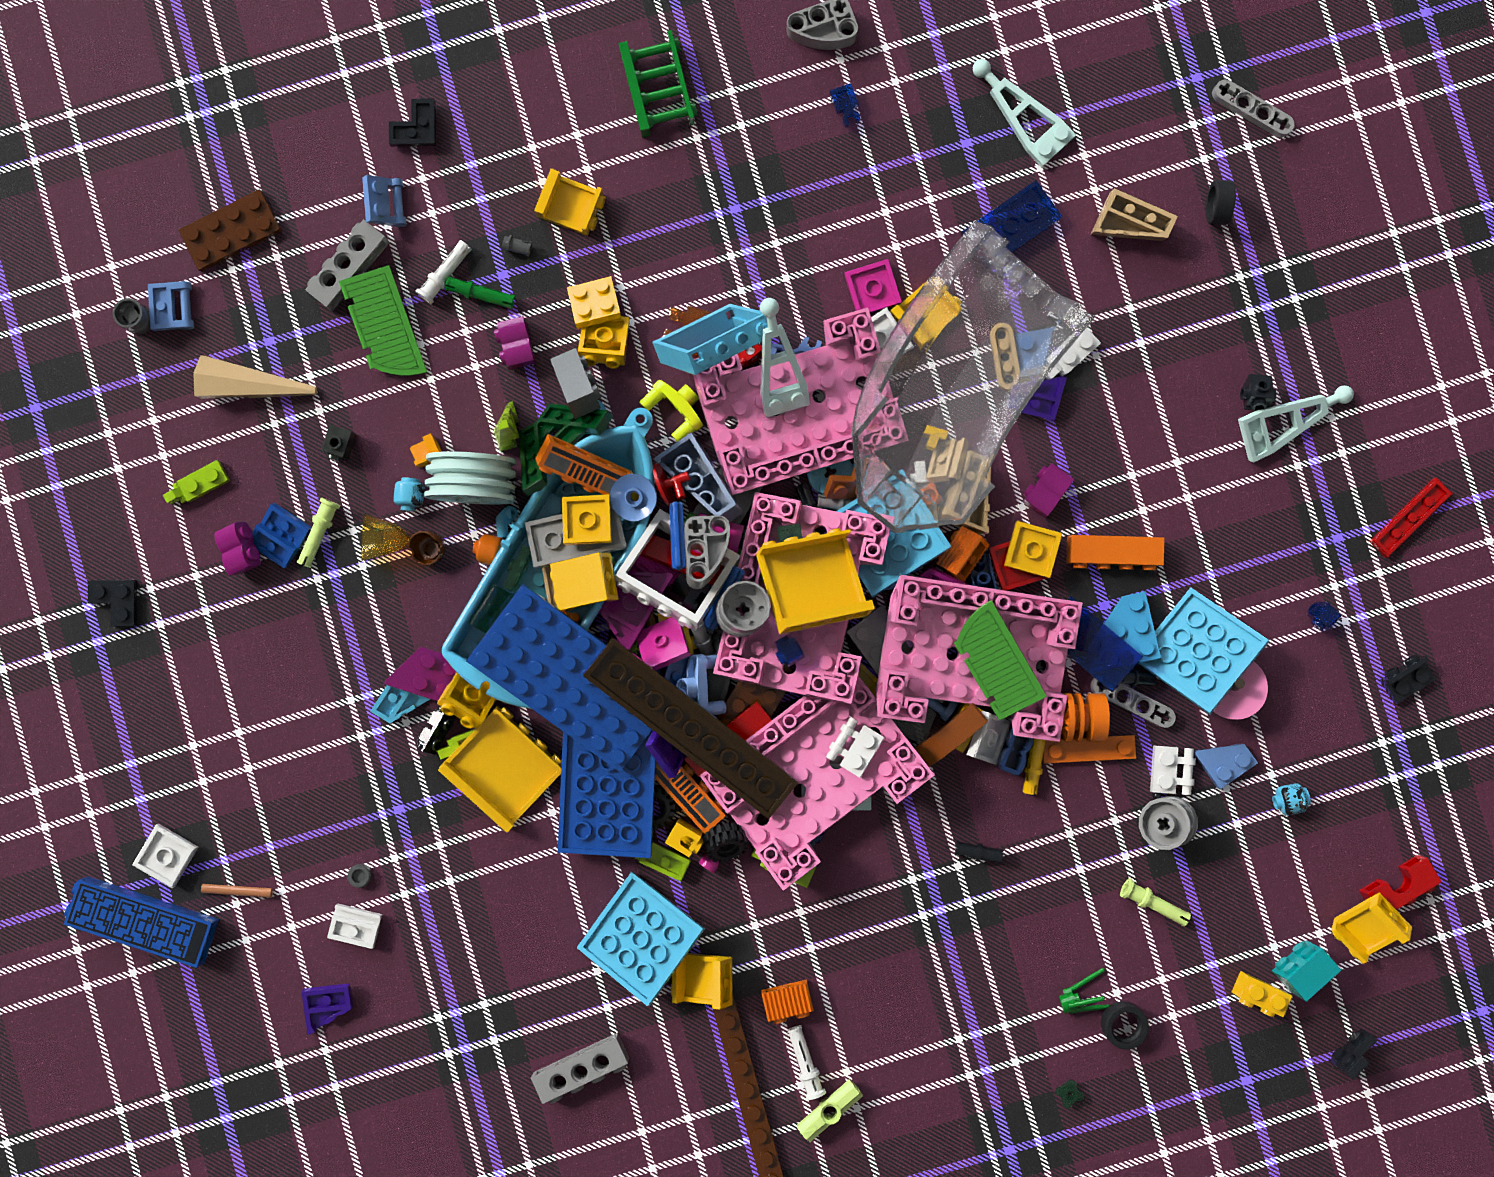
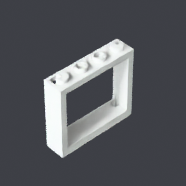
[615,509,740,631]

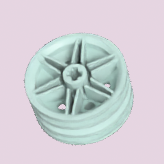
[424,452,516,504]

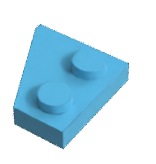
[370,685,431,723]

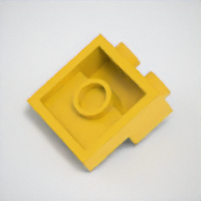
[578,316,630,368]
[437,672,496,729]

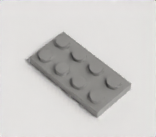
[525,503,627,569]

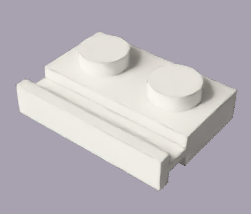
[327,904,383,949]

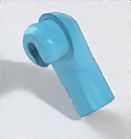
[496,506,518,538]

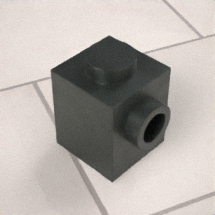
[321,424,357,462]

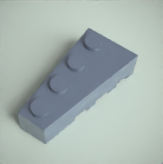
[653,433,744,523]

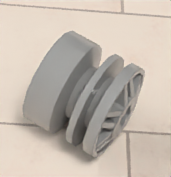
[715,581,771,637]

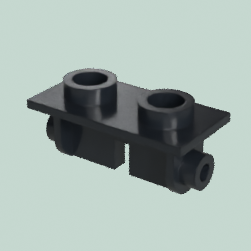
[417,706,456,755]

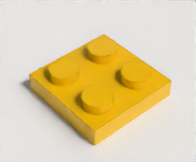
[567,276,621,329]
[562,494,612,545]
[1004,521,1062,578]

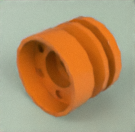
[1061,693,1110,742]

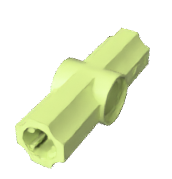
[796,1079,863,1142]

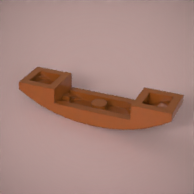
[914,703,988,767]

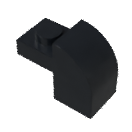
[671,573,712,613]

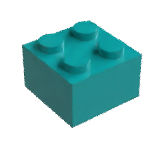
[1272,940,1341,1002]

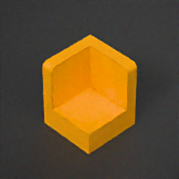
[410,433,442,468]

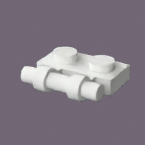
[826,716,885,778]
[1150,745,1196,795]

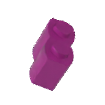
[494,316,536,370]
[1023,463,1074,518]
[215,522,261,576]

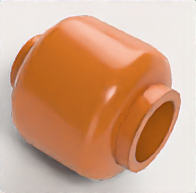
[473,534,504,565]

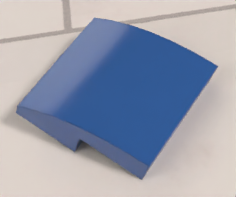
[252,503,312,569]

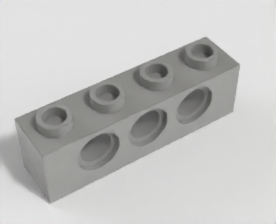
[305,219,390,312]
[531,1032,629,1104]

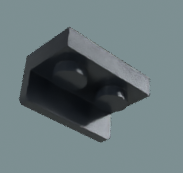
[1379,654,1436,704]

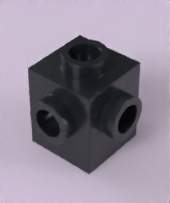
[1240,374,1277,411]

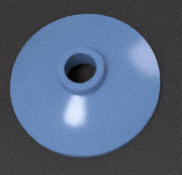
[610,474,657,521]

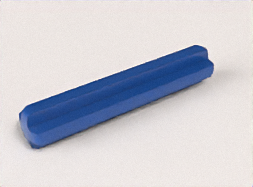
[669,502,686,570]
[704,566,745,630]

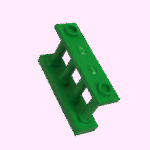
[618,30,698,138]

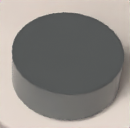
[347,863,372,888]

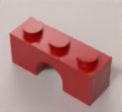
[1359,855,1442,910]

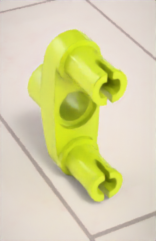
[639,380,703,442]

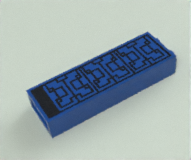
[63,876,219,968]

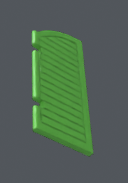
[339,265,427,375]
[954,600,1047,720]

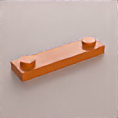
[1042,735,1136,763]

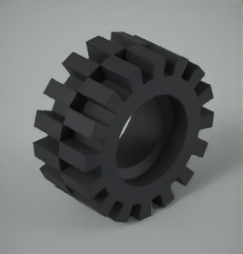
[653,786,676,830]
[703,823,748,863]

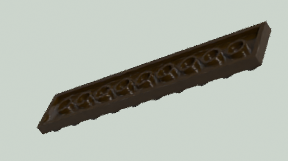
[583,637,799,819]

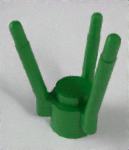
[1059,968,1110,1014]

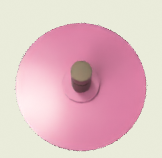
[1213,662,1268,720]

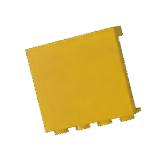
[756,528,875,634]
[438,706,562,833]

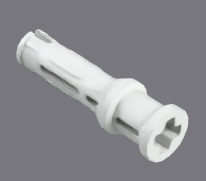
[415,240,472,304]
[787,1025,826,1100]

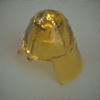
[361,513,410,561]

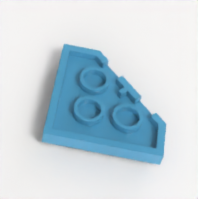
[1086,591,1161,674]

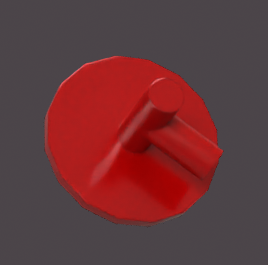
[653,463,691,507]

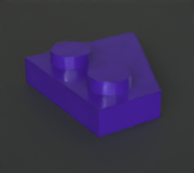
[1009,376,1067,421]
[301,983,353,1034]

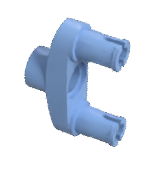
[676,654,726,715]

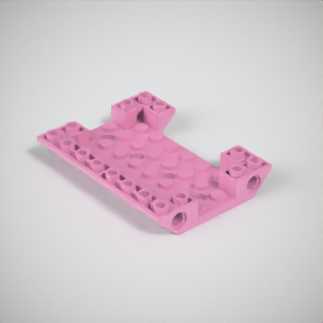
[693,307,908,495]
[713,492,892,704]
[876,575,1083,742]
[700,676,935,891]

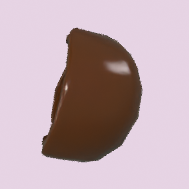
[407,531,445,566]

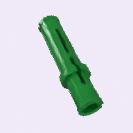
[445,276,516,310]

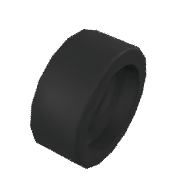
[1206,180,1236,225]
[1101,1001,1149,1050]

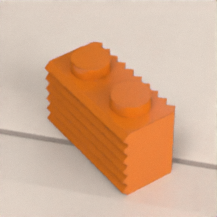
[936,526,989,582]
[761,979,814,1024]

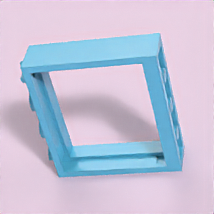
[653,304,768,375]

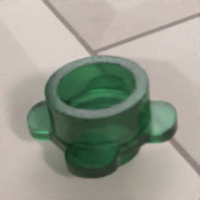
[1056,1080,1084,1108]

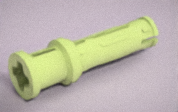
[297,498,340,568]
[1120,878,1191,926]

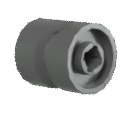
[112,298,150,334]

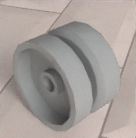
[1139,796,1198,850]

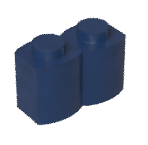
[997,726,1034,776]

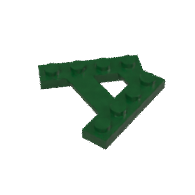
[519,403,613,496]

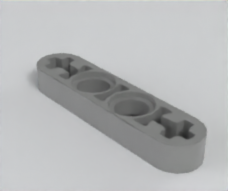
[1212,80,1294,138]
[1090,675,1176,728]

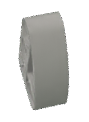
[786,0,858,50]
[684,515,730,589]

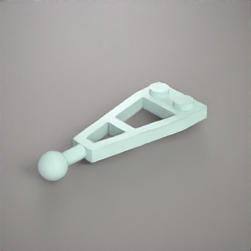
[973,59,1076,168]
[760,298,810,418]
[1238,385,1354,462]

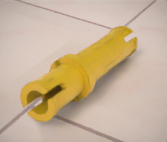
[1022,738,1045,795]

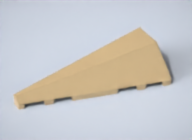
[194,355,317,399]

